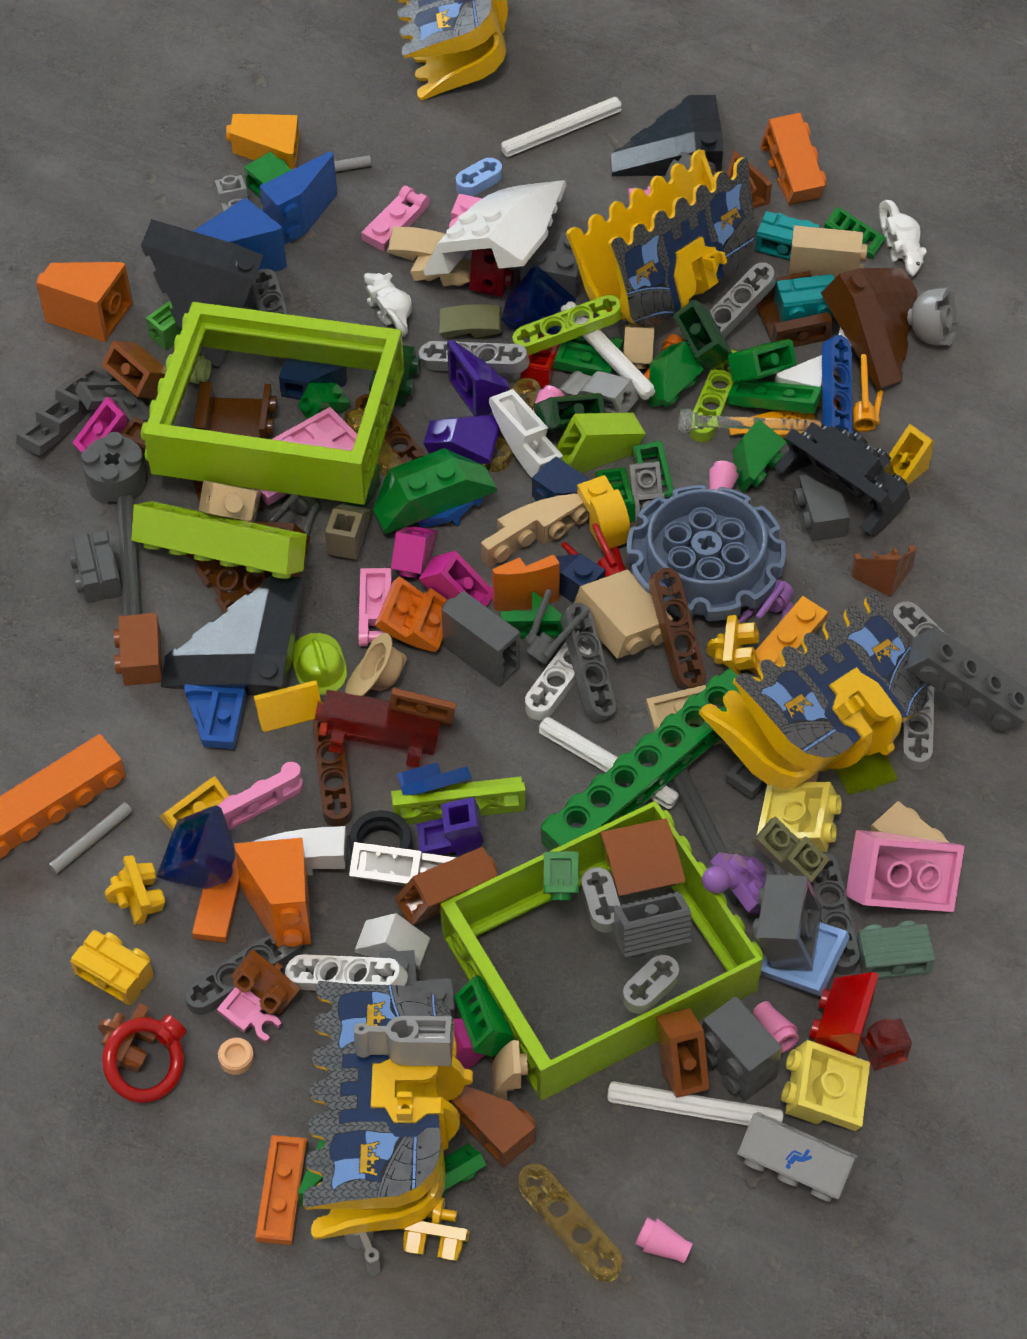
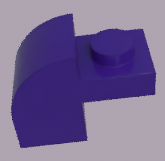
[417,797,483,857]

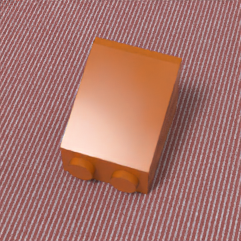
[36,262,133,342]
[234,837,311,947]

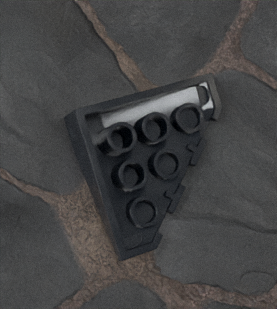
[611,95,723,176]
[141,219,263,369]
[160,574,303,696]

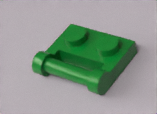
[554,336,624,376]

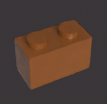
[101,340,166,399]
[114,613,162,686]
[656,1008,710,1098]

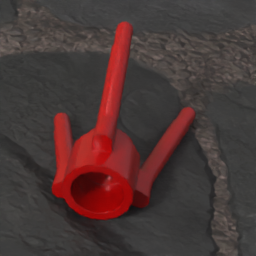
[561,523,627,577]

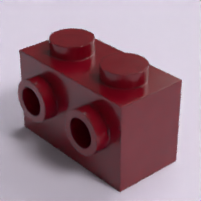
[469,248,515,297]

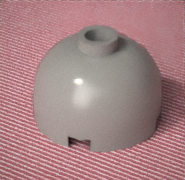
[907,287,958,346]

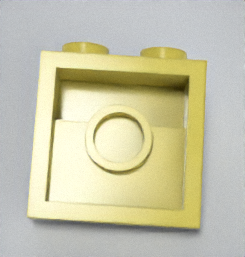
[757,782,842,852]
[781,1040,870,1131]

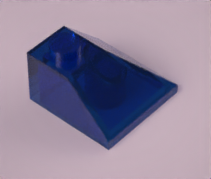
[501,265,576,335]
[156,805,236,889]

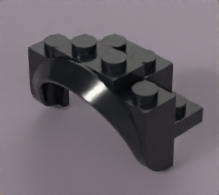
[774,422,910,536]

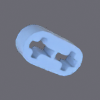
[456,158,502,196]

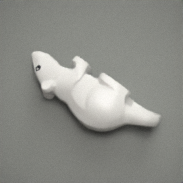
[879,200,927,276]
[364,273,412,337]

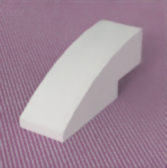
[489,389,563,478]
[252,826,347,875]

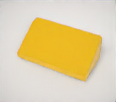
[254,680,323,732]
[159,776,230,841]

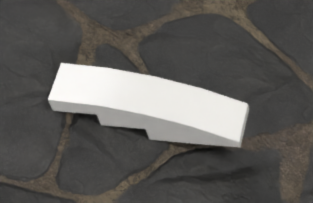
[349,842,456,886]

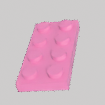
[260,407,357,505]

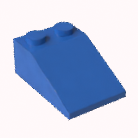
[259,151,337,245]

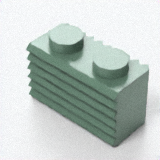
[857,921,935,980]

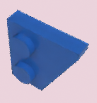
[184,684,247,749]

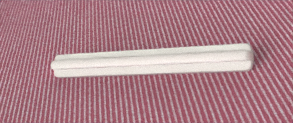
[501,97,621,157]
[561,301,655,400]
[539,717,679,809]
[607,1081,784,1126]

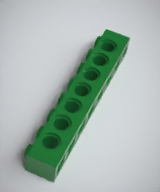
[541,668,740,851]

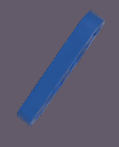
[822,335,853,434]

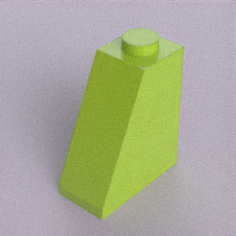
[556,412,646,473]

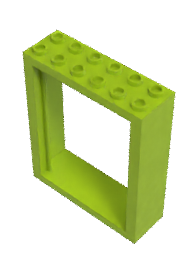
[141,302,404,505]
[440,801,764,1101]

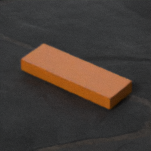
[192,846,240,943]
[255,1135,308,1245]

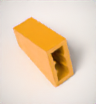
[226,114,300,169]

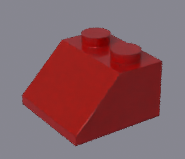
[809,972,879,1057]

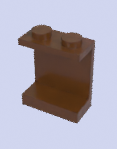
[754,271,833,347]
[193,382,278,439]

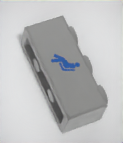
[737,1112,858,1202]

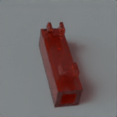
[315,690,440,768]

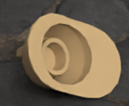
[345,633,407,701]

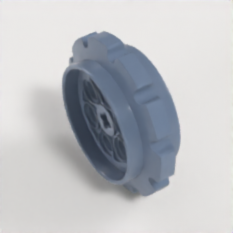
[626,485,786,621]

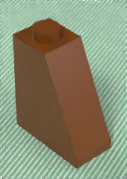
[394,847,498,926]

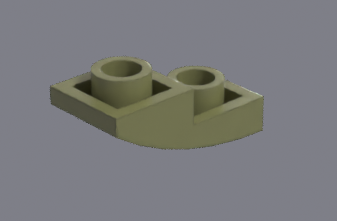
[439,304,502,339]
[751,816,830,883]

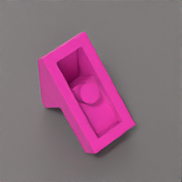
[72,397,127,453]

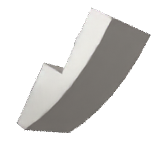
[214,175,249,211]
[628,461,665,526]

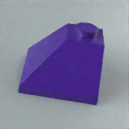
[447,340,509,416]
[423,415,500,464]

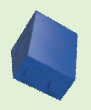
[193,197,287,272]

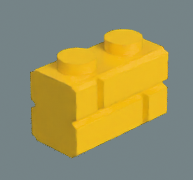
[70,930,154,1006]

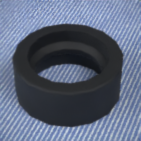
[348,810,413,859]

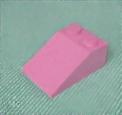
[846,830,965,912]

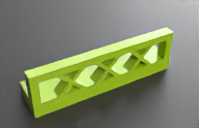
[391,776,525,824]

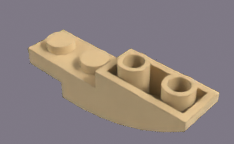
[481,494,590,568]

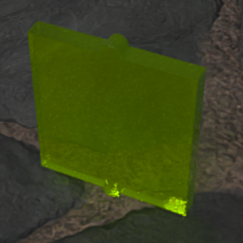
[835,752,898,796]

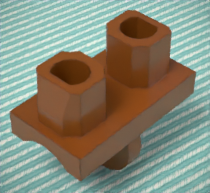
[230,949,301,1015]
[98,1003,155,1072]

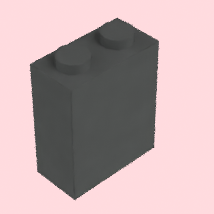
[441,590,520,687]

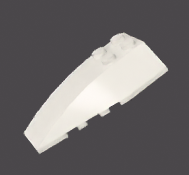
[423,180,566,276]

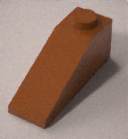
[448,1085,536,1168]

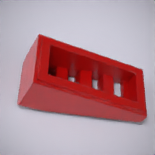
[520,335,561,388]

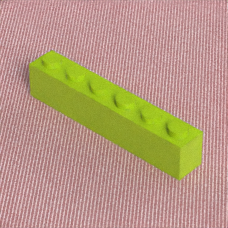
[131,501,307,578]

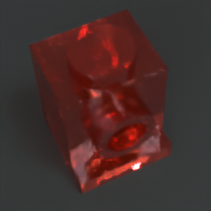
[861,1018,912,1071]

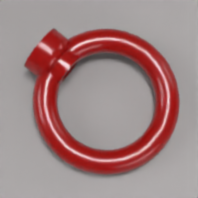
[102,1014,187,1103]

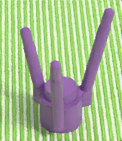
[739,580,794,623]

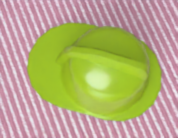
[292,633,347,695]

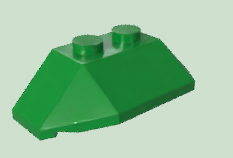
[373,448,497,534]

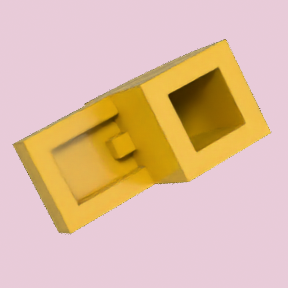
[577,475,630,551]

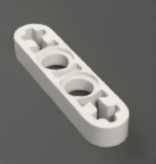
[525,630,603,720]
[285,954,408,991]

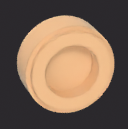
[218,1038,254,1075]

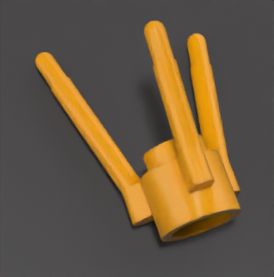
[852,354,883,432]

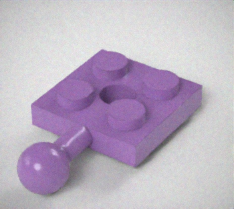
[702,852,767,914]

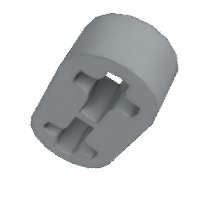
[582,867,621,933]
[623,955,679,1014]

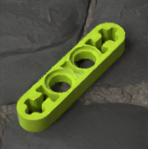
[512,295,623,355]
[689,350,737,442]

